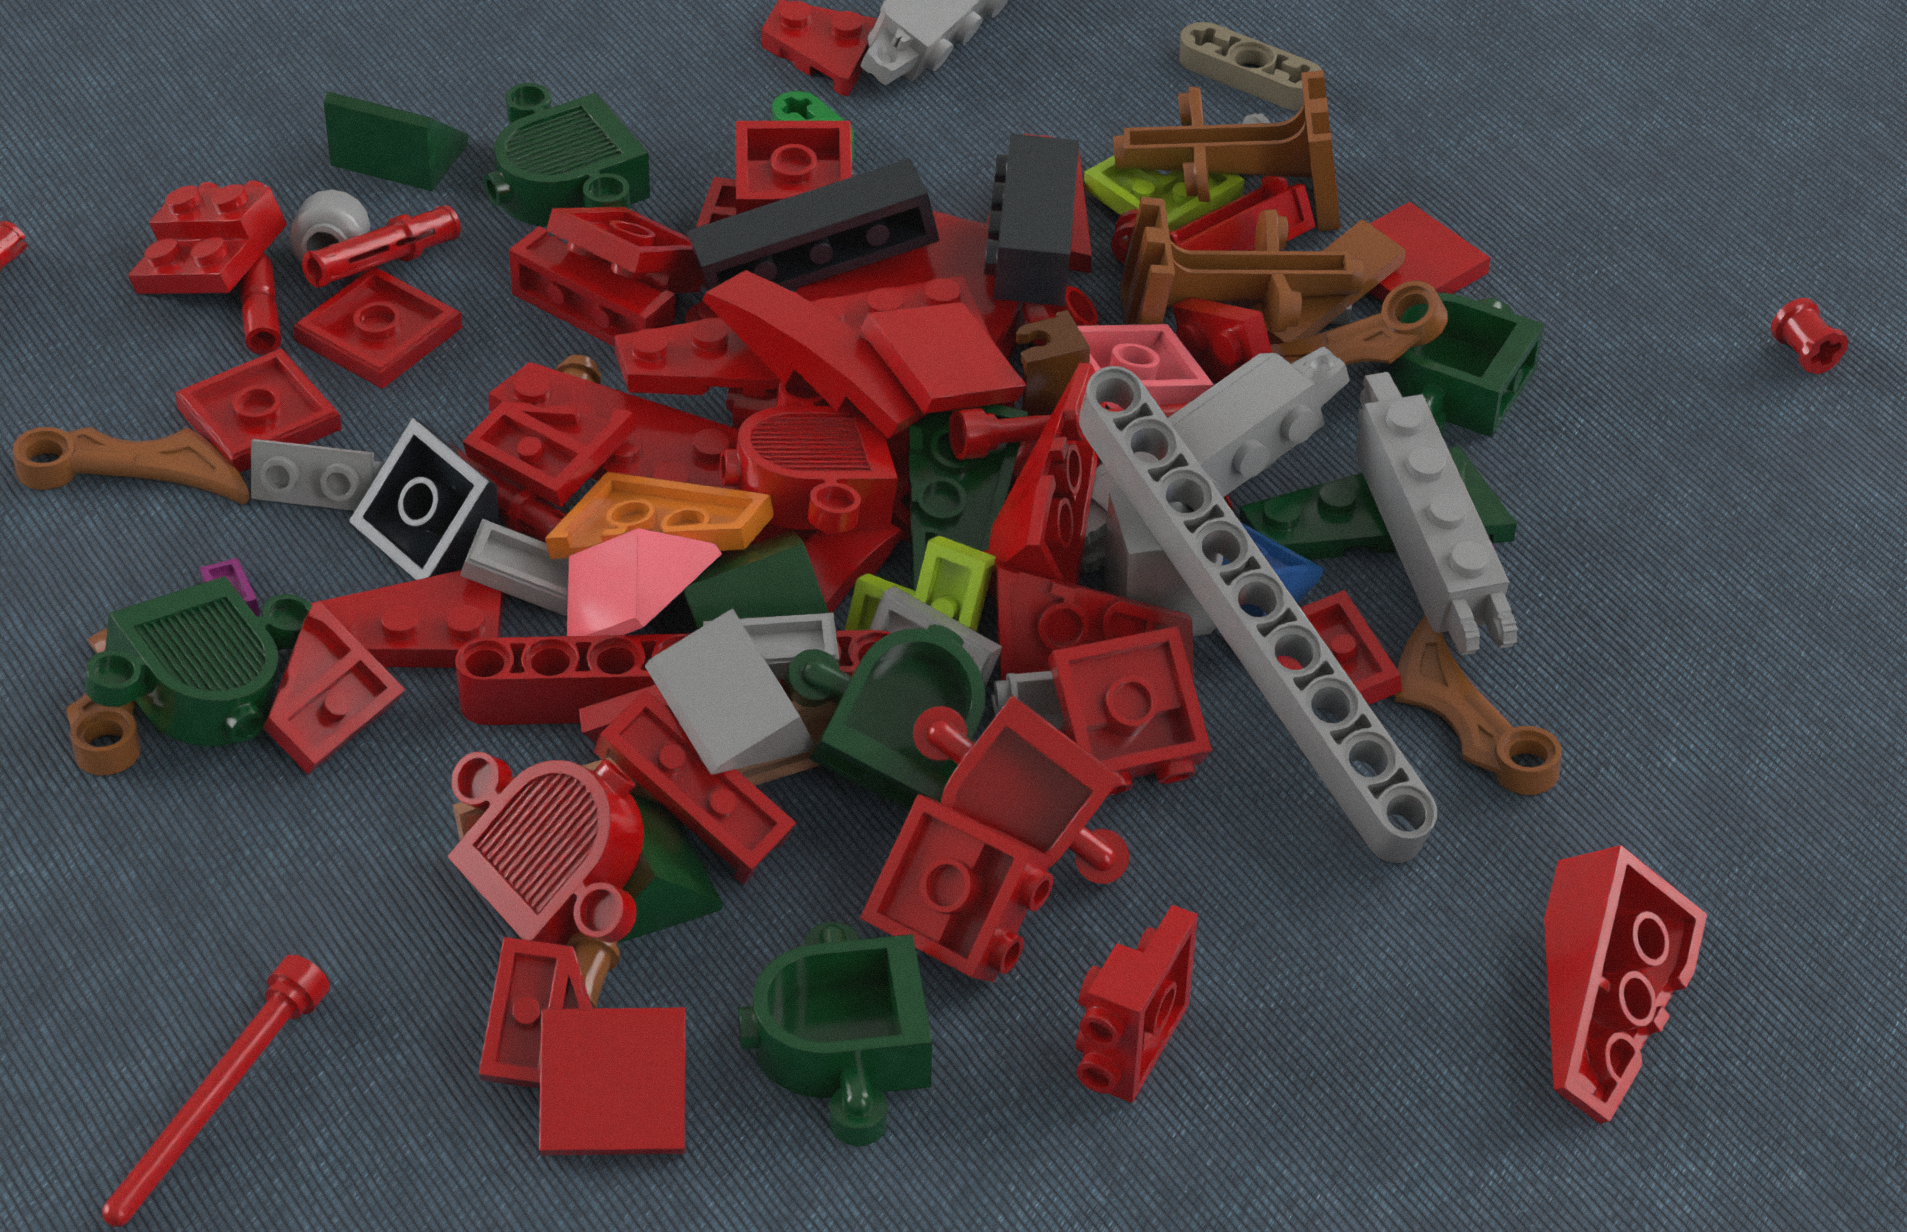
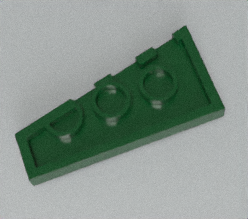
[907,404,1028,591]
[1239,446,1517,560]

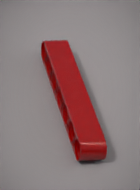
[455,630,891,725]

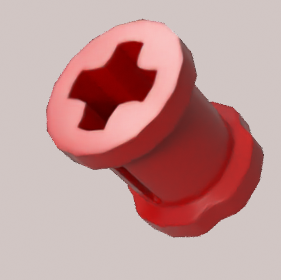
[1770,298,1849,374]

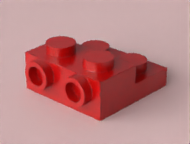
[736,121,852,215]
[128,180,287,294]
[546,207,702,294]
[1048,626,1212,797]
[860,794,1053,982]
[1075,905,1198,1103]

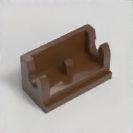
[1016,310,1090,443]

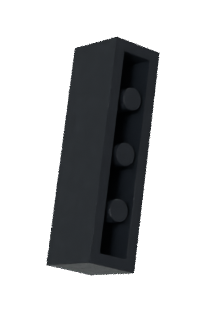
[984,134,1079,306]
[687,158,940,315]

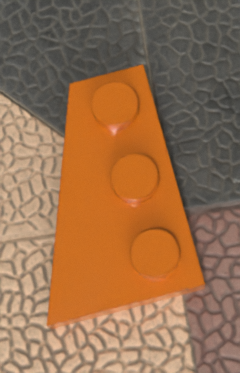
[545,472,774,559]

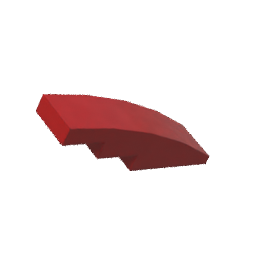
[702,270,928,439]

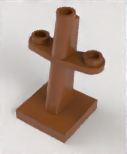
[1113,70,1341,232]
[1119,197,1364,333]

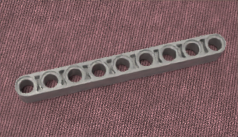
[1079,366,1437,863]

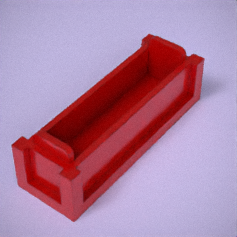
[1169,175,1316,251]
[509,226,676,347]
[593,689,796,886]

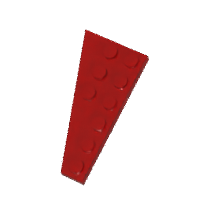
[489,362,817,557]

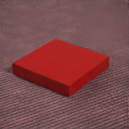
[1369,201,1491,303]
[293,267,462,389]
[860,302,1027,414]
[175,348,342,473]
[539,1007,686,1156]

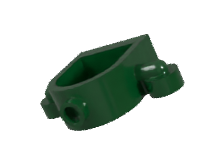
[484,83,651,227]
[1379,293,1544,437]
[85,576,312,746]
[784,624,985,811]
[738,922,932,1146]

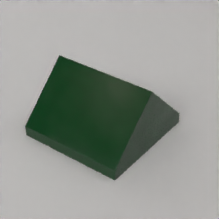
[323,91,469,191]
[682,529,829,630]
[618,792,722,944]

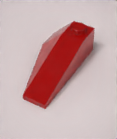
[982,363,1106,602]
[1544,845,1707,1124]

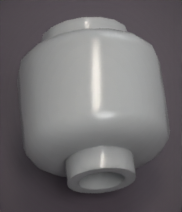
[290,189,371,264]

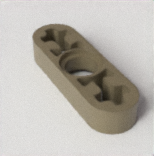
[1179,22,1322,111]

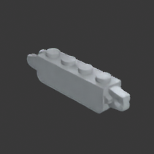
[860,0,1008,86]
[1080,347,1349,575]
[1355,372,1518,655]

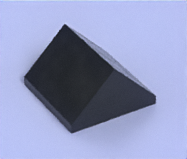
[349,418,500,580]

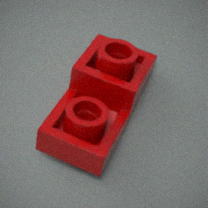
[804,524,904,613]

